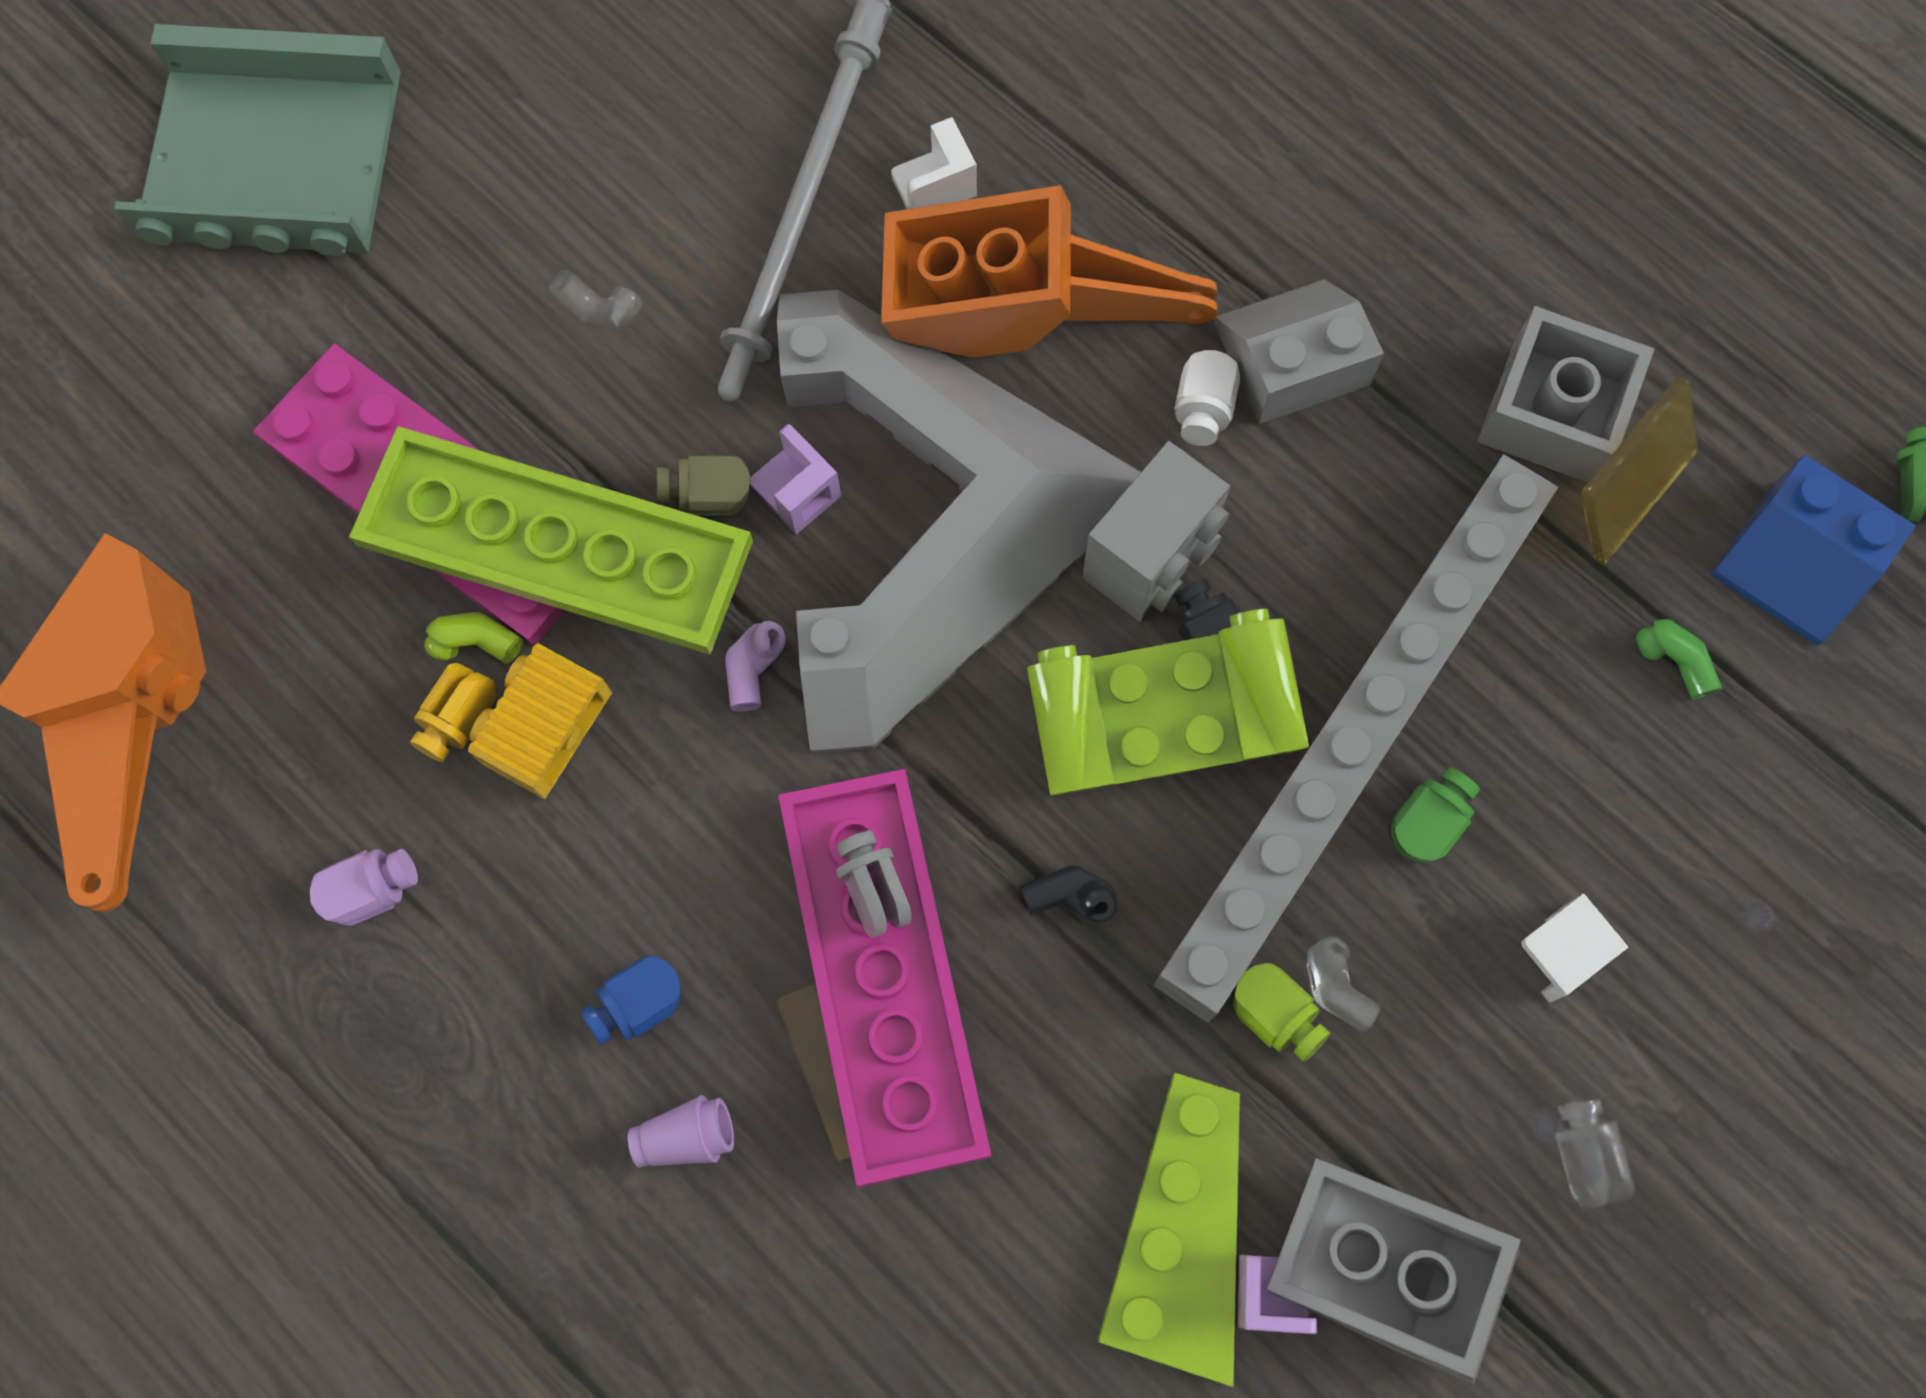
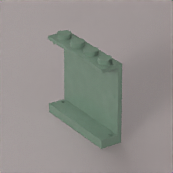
[114,24,401,256]

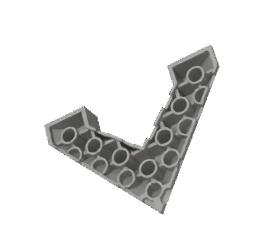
[777,290,1141,754]

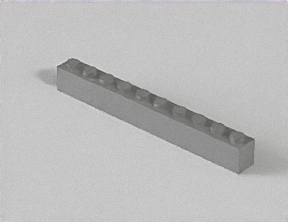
[1153,454,1559,1023]

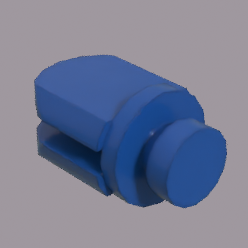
[579,956,680,1046]

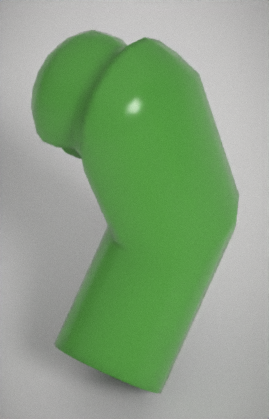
[1636,619,1723,700]

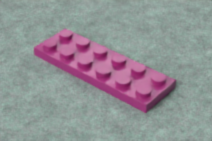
[253,343,565,647]
[778,769,992,1189]

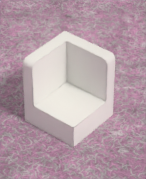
[891,117,977,209]
[1522,894,1628,1003]

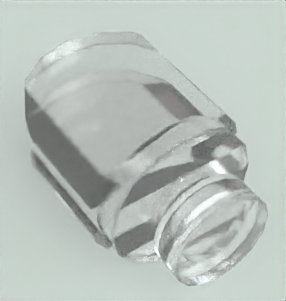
[1554,1098,1634,1210]

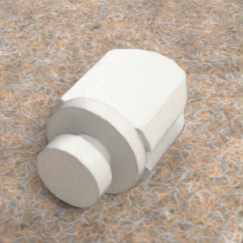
[1175,350,1240,446]

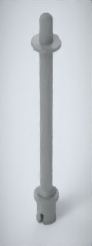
[718,0,892,401]

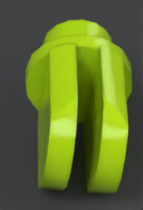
[1233,963,1331,1062]

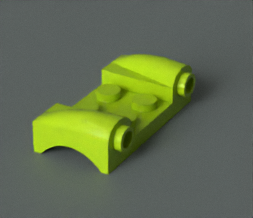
[1027,609,1310,797]

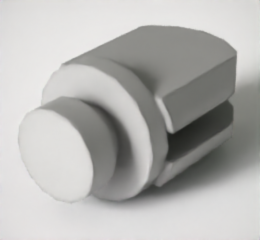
[836,830,912,938]

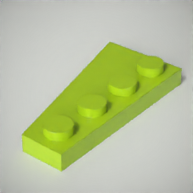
[1097,1073,1240,1387]

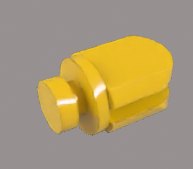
[409,663,496,763]

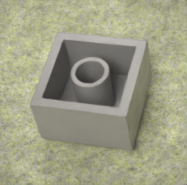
[1477,306,1654,485]
[1082,441,1231,623]

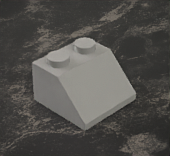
[1213,279,1384,424]

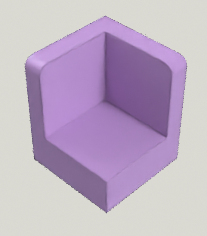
[750,424,842,534]
[1235,1255,1317,1334]

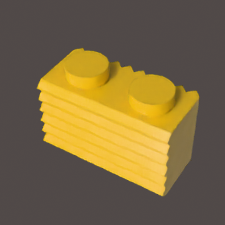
[468,643,612,800]

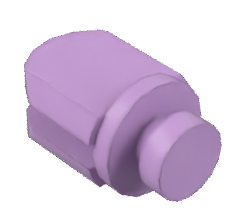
[310,849,418,926]

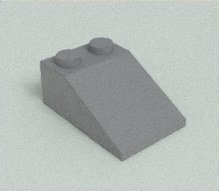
[1267,1158,1521,1385]

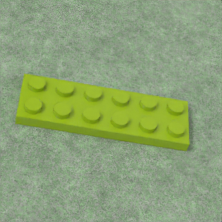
[349,426,753,655]

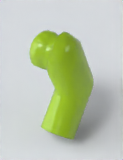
[424,612,523,664]

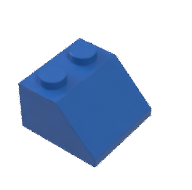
[1710,454,1916,646]

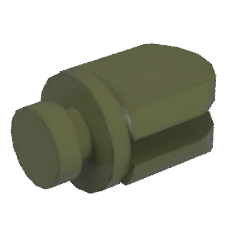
[657,455,751,516]

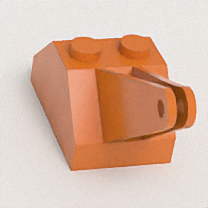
[881,185,1218,358]
[0,533,207,912]

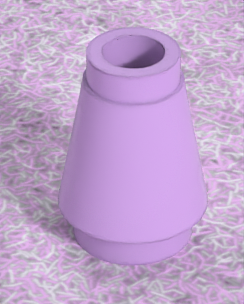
[628,1095,734,1168]

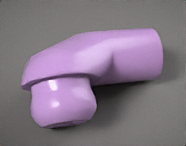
[725,621,786,712]

